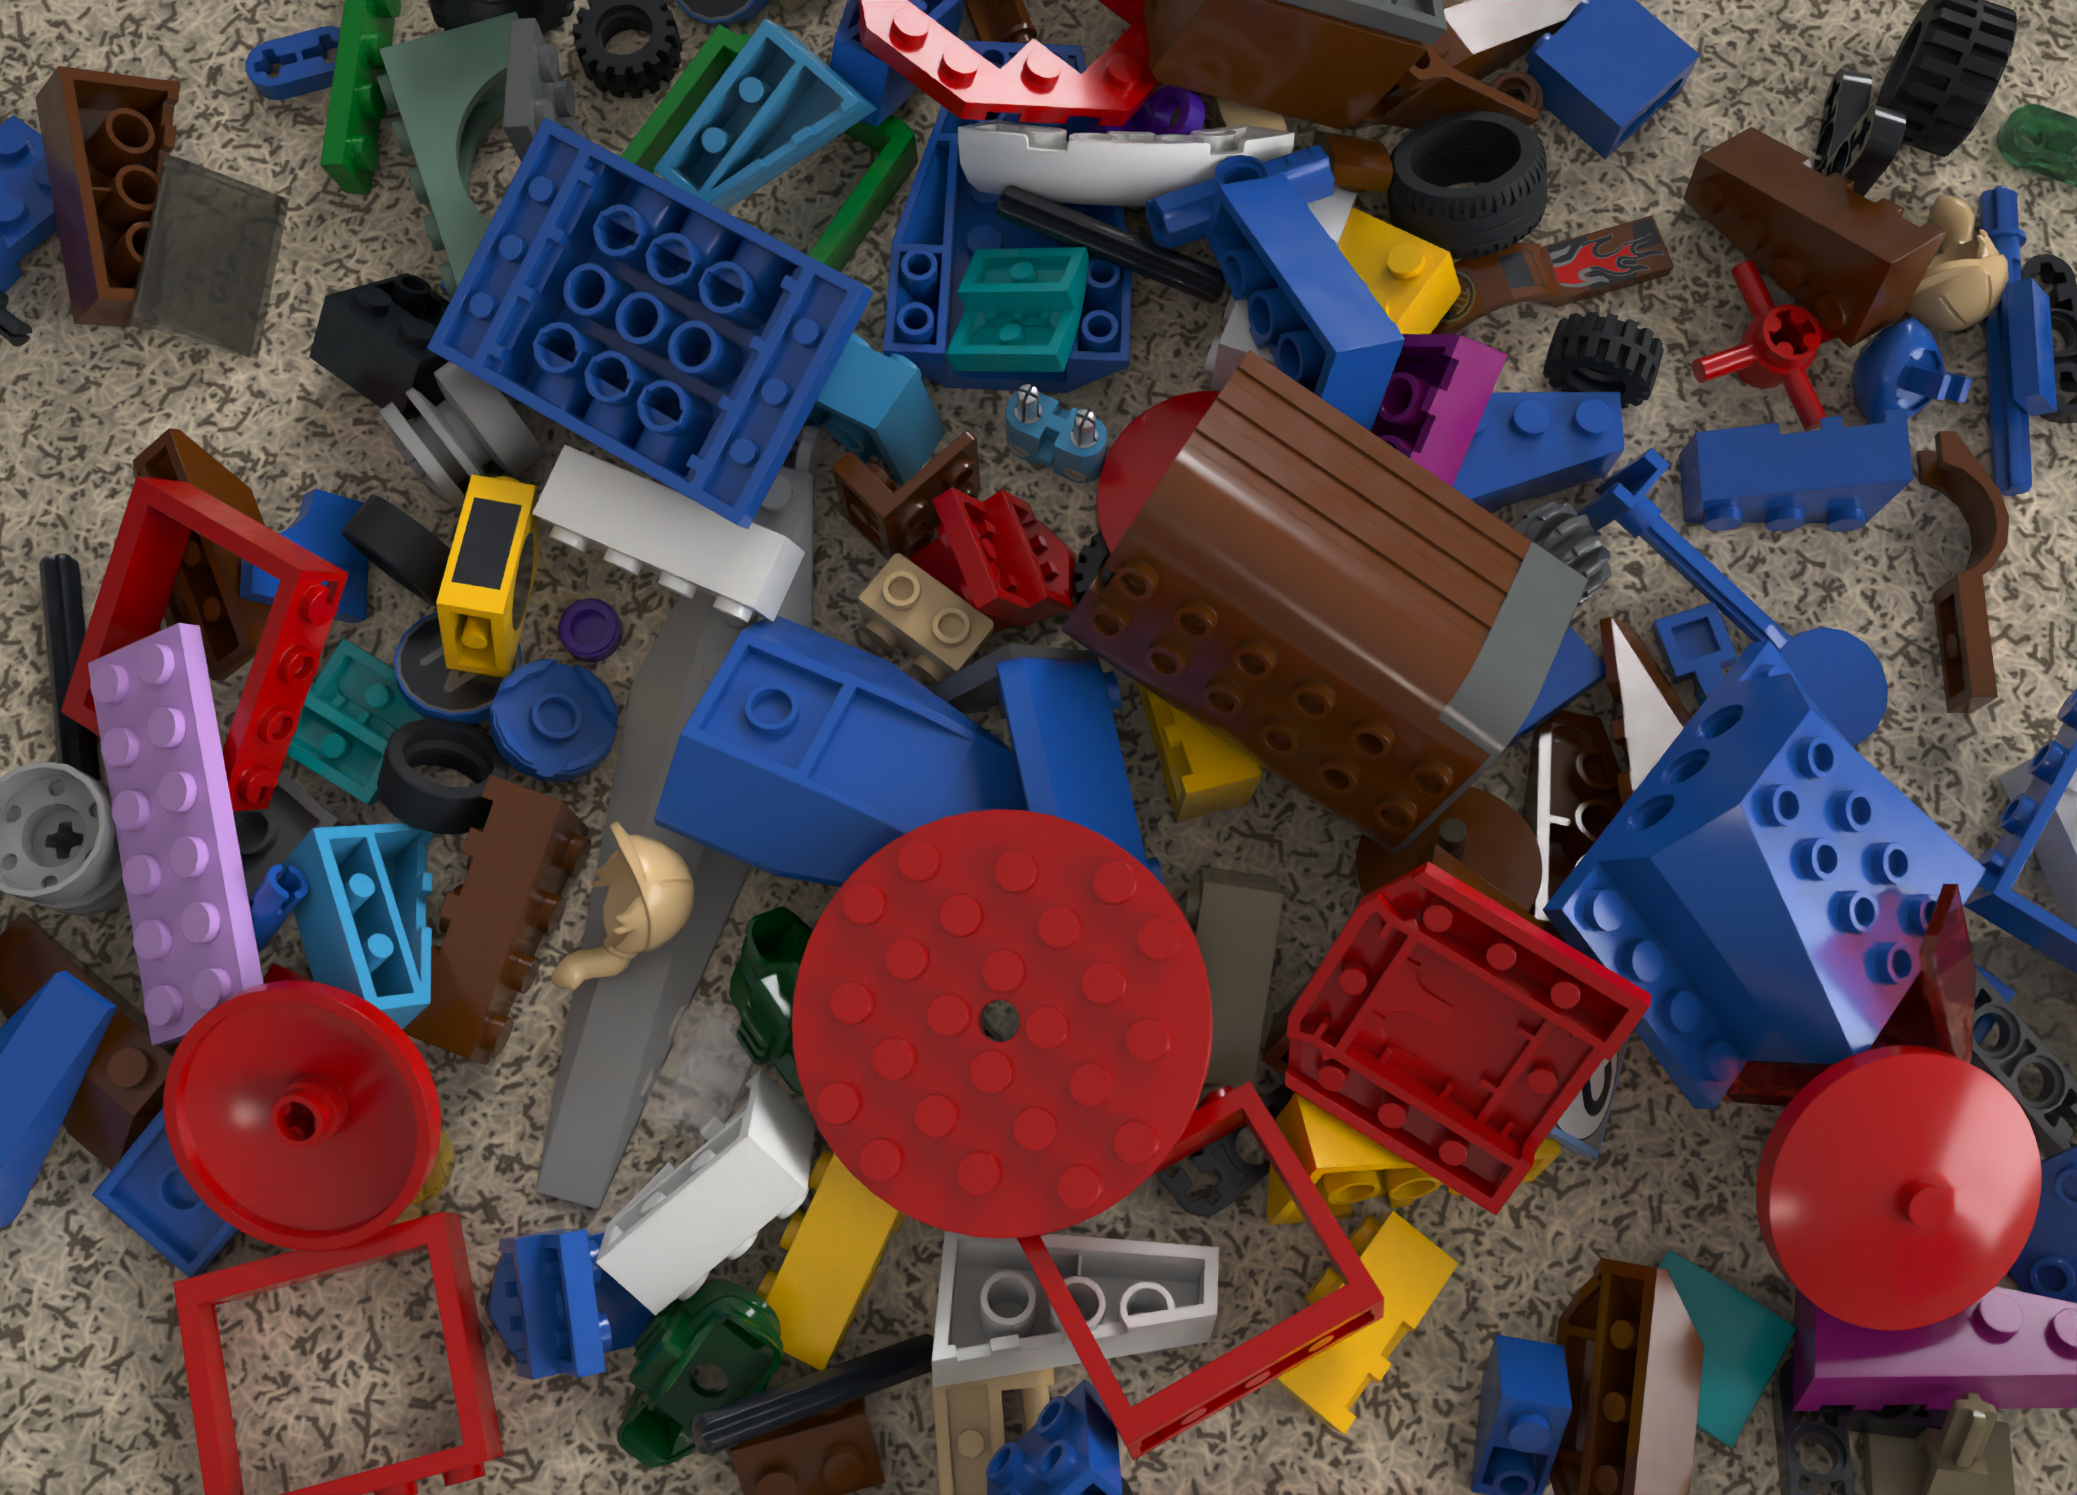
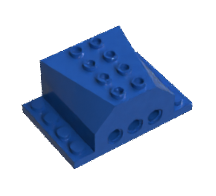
[427,117,874,529]
[1543,640,1987,1110]

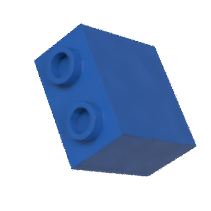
[1525,0,1700,159]

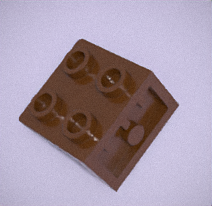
[832,430,981,561]

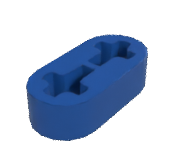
[245,26,341,100]

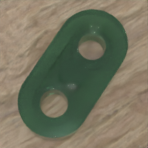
[1996,104,2077,187]

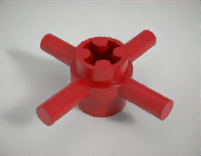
[1692,260,1838,431]

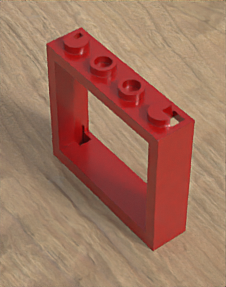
[61,476,349,812]
[1016,1081,1384,1460]
[173,1212,504,1495]

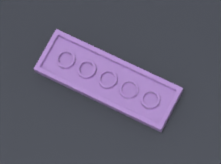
[88,623,263,1046]

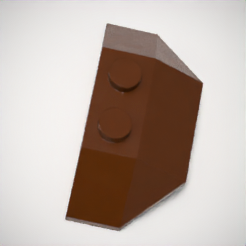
[133,428,272,680]
[1549,1258,1704,1495]

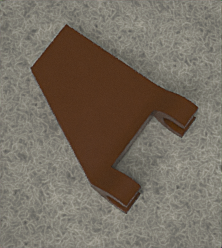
[1347,44,1539,130]

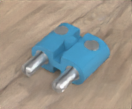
[1005,384,1107,483]

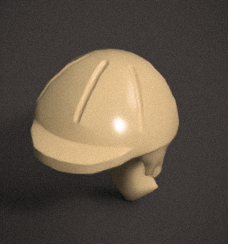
[1906,195,2009,331]
[551,821,695,991]

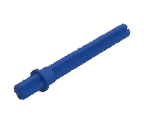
[1975,186,2032,496]

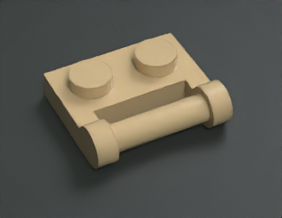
[931,1368,1055,1495]

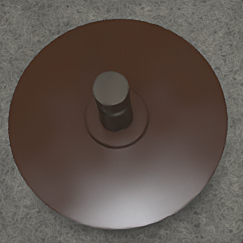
[1356,786,1543,912]

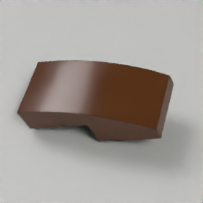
[1313,131,1394,193]

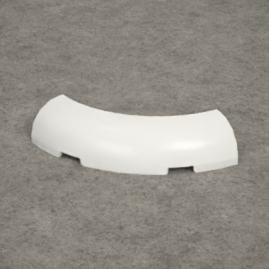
[958,120,1295,206]

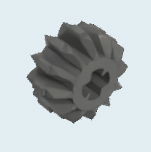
[1514,501,1612,606]

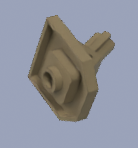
[1863,1392,2015,1495]

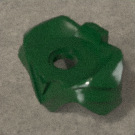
[729,907,813,1096]
[617,1279,784,1467]

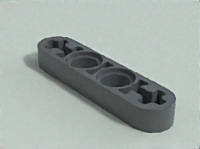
[1907,952,2077,1155]

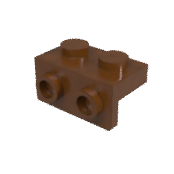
[730,1396,885,1495]

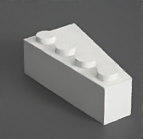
[932,1231,1219,1388]

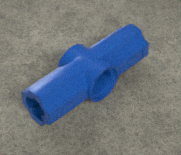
[1146,144,1335,249]

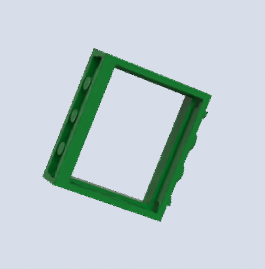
[620,25,918,272]

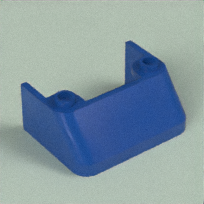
[996,657,1164,886]

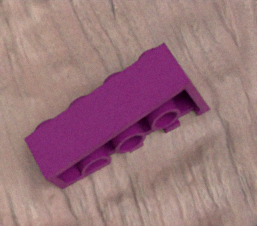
[1371,334,1508,487]
[1793,1286,2077,1411]

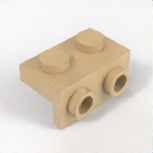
[857,553,994,685]

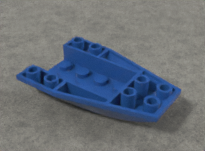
[883,41,1132,393]
[654,615,1026,887]

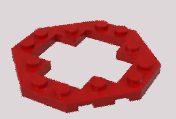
[857,0,1164,127]

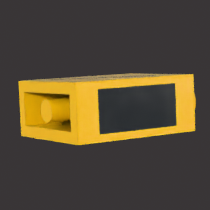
[436,474,541,678]

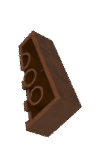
[35,66,180,327]
[1683,127,1947,348]
[403,774,591,1066]

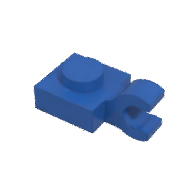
[1651,602,1738,707]

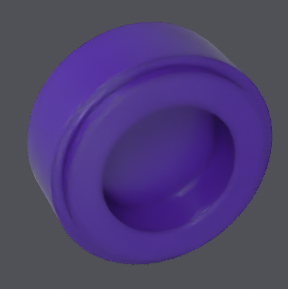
[558,598,623,662]

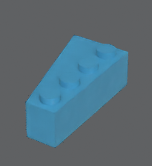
[803,333,946,485]

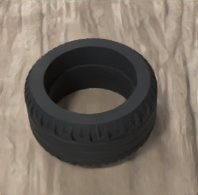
[1387,111,1548,259]

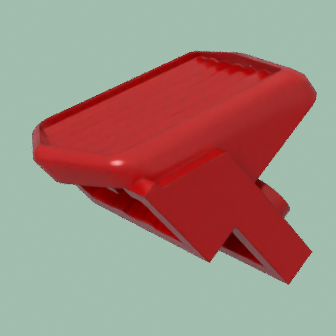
[910,487,1076,634]

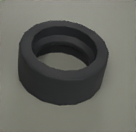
[341,494,451,606]
[377,718,510,835]

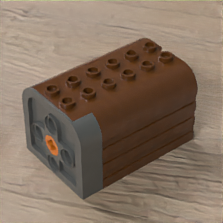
[1061,350,1589,854]

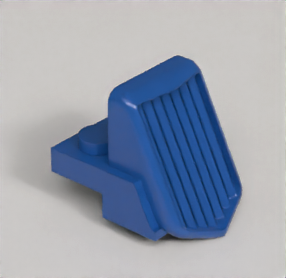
[485,1229,653,1380]

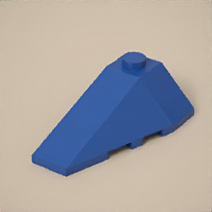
[0,970,117,1228]

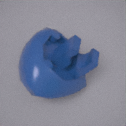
[1851,317,1972,424]

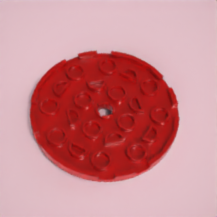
[792,809,1214,1239]

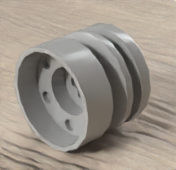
[379,361,546,514]
[0,761,127,917]

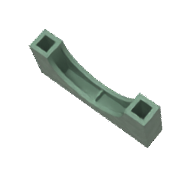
[377,11,519,300]

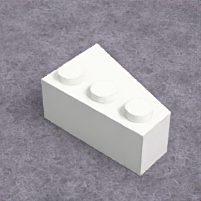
[596,1069,816,1315]

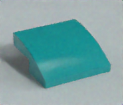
[945,247,1089,372]
[287,638,425,806]
[1658,1250,1797,1450]

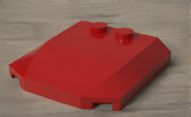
[1285,861,1651,1216]

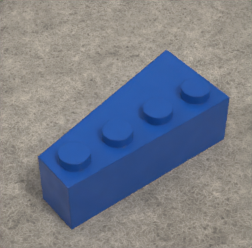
[1205,175,1405,432]

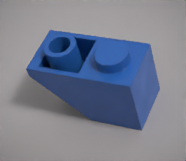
[1471,1334,1572,1495]

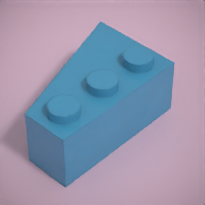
[654,18,877,212]
[282,823,433,1030]

